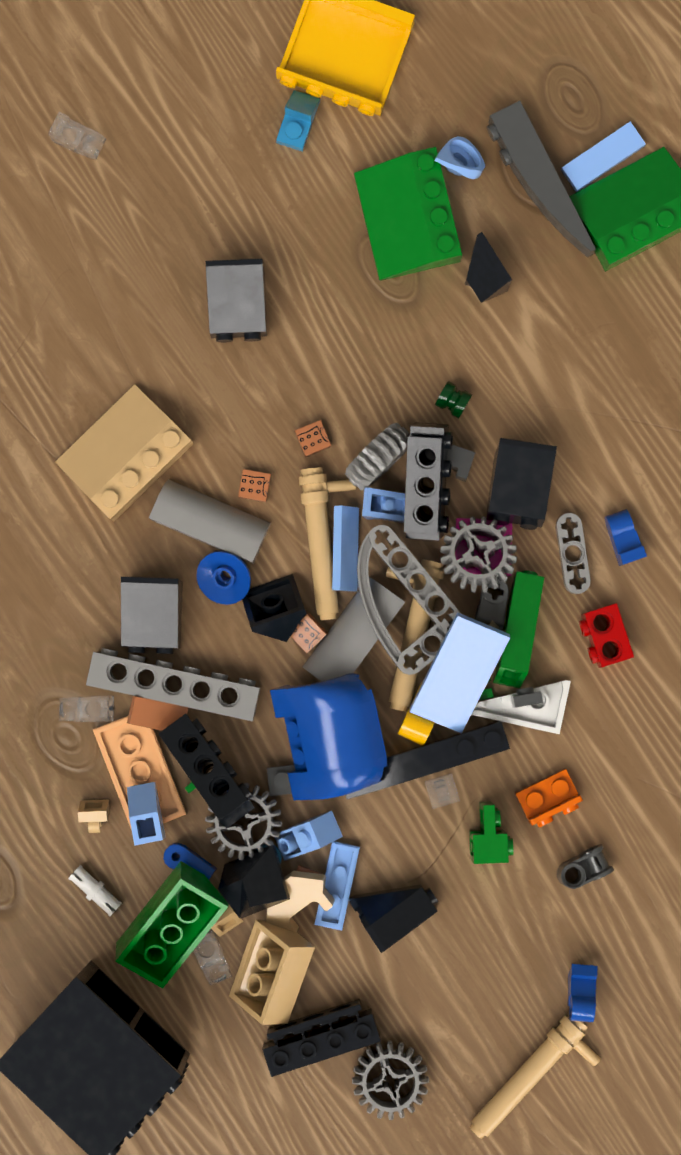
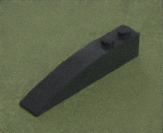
[346,721,510,799]

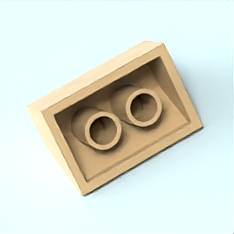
[229,920,315,1025]

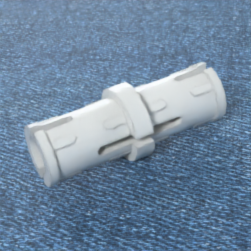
[68,865,122,917]

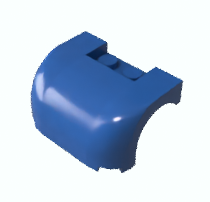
[270,673,388,801]

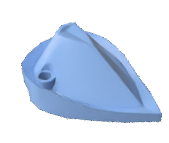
[434,136,485,179]

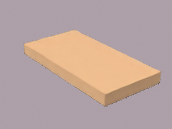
[93,716,187,828]

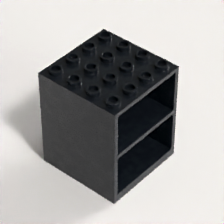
[0,960,190,1155]

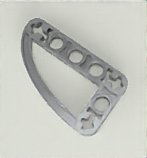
[357,525,460,675]

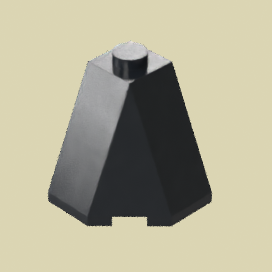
[349,885,439,953]

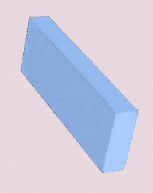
[561,121,646,192]
[332,505,359,592]
[314,841,360,931]

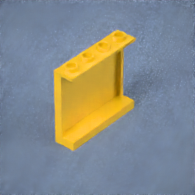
[276,0,415,116]

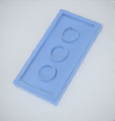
[410,612,510,734]

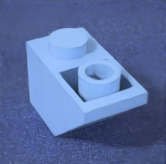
[127,782,166,846]
[274,811,343,861]

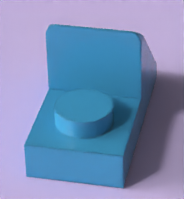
[276,90,320,152]

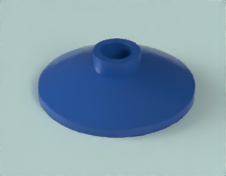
[196,551,251,605]

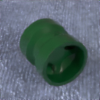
[435,381,473,419]

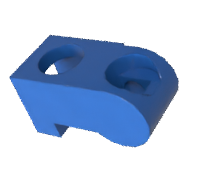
[605,509,647,566]
[163,843,217,879]
[568,964,598,1022]

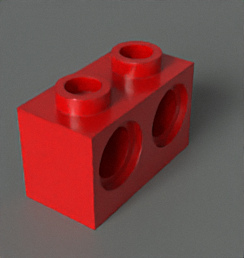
[579,603,634,668]

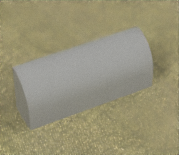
[149,479,271,564]
[302,577,405,681]

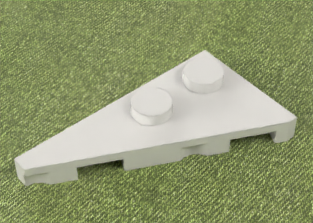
[471,680,571,734]

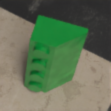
[115,861,229,989]

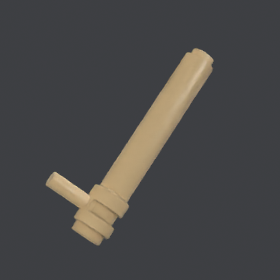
[298,467,356,621]
[386,559,444,712]
[470,1015,601,1139]

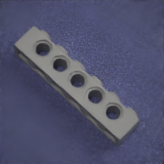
[86,648,261,721]

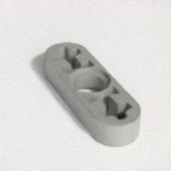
[555,513,590,594]

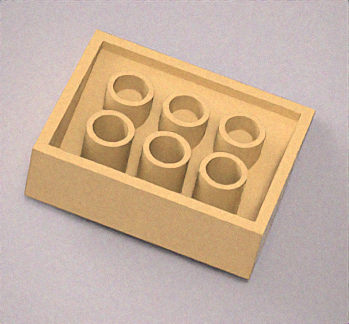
[55,384,193,522]

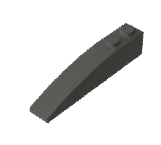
[487,101,596,258]

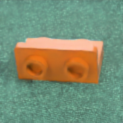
[515,769,583,827]

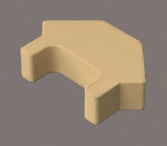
[266,871,335,933]

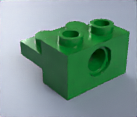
[469,802,514,864]

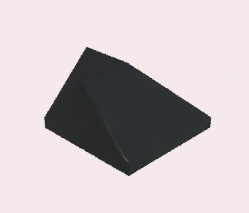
[465,232,512,303]
[242,574,307,642]
[218,845,290,918]

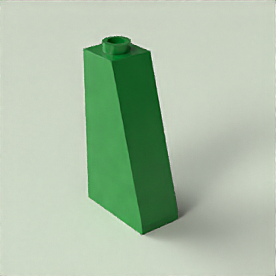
[493,570,544,688]

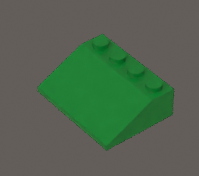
[354,147,462,281]
[569,147,681,272]

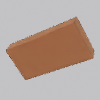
[127,696,188,731]

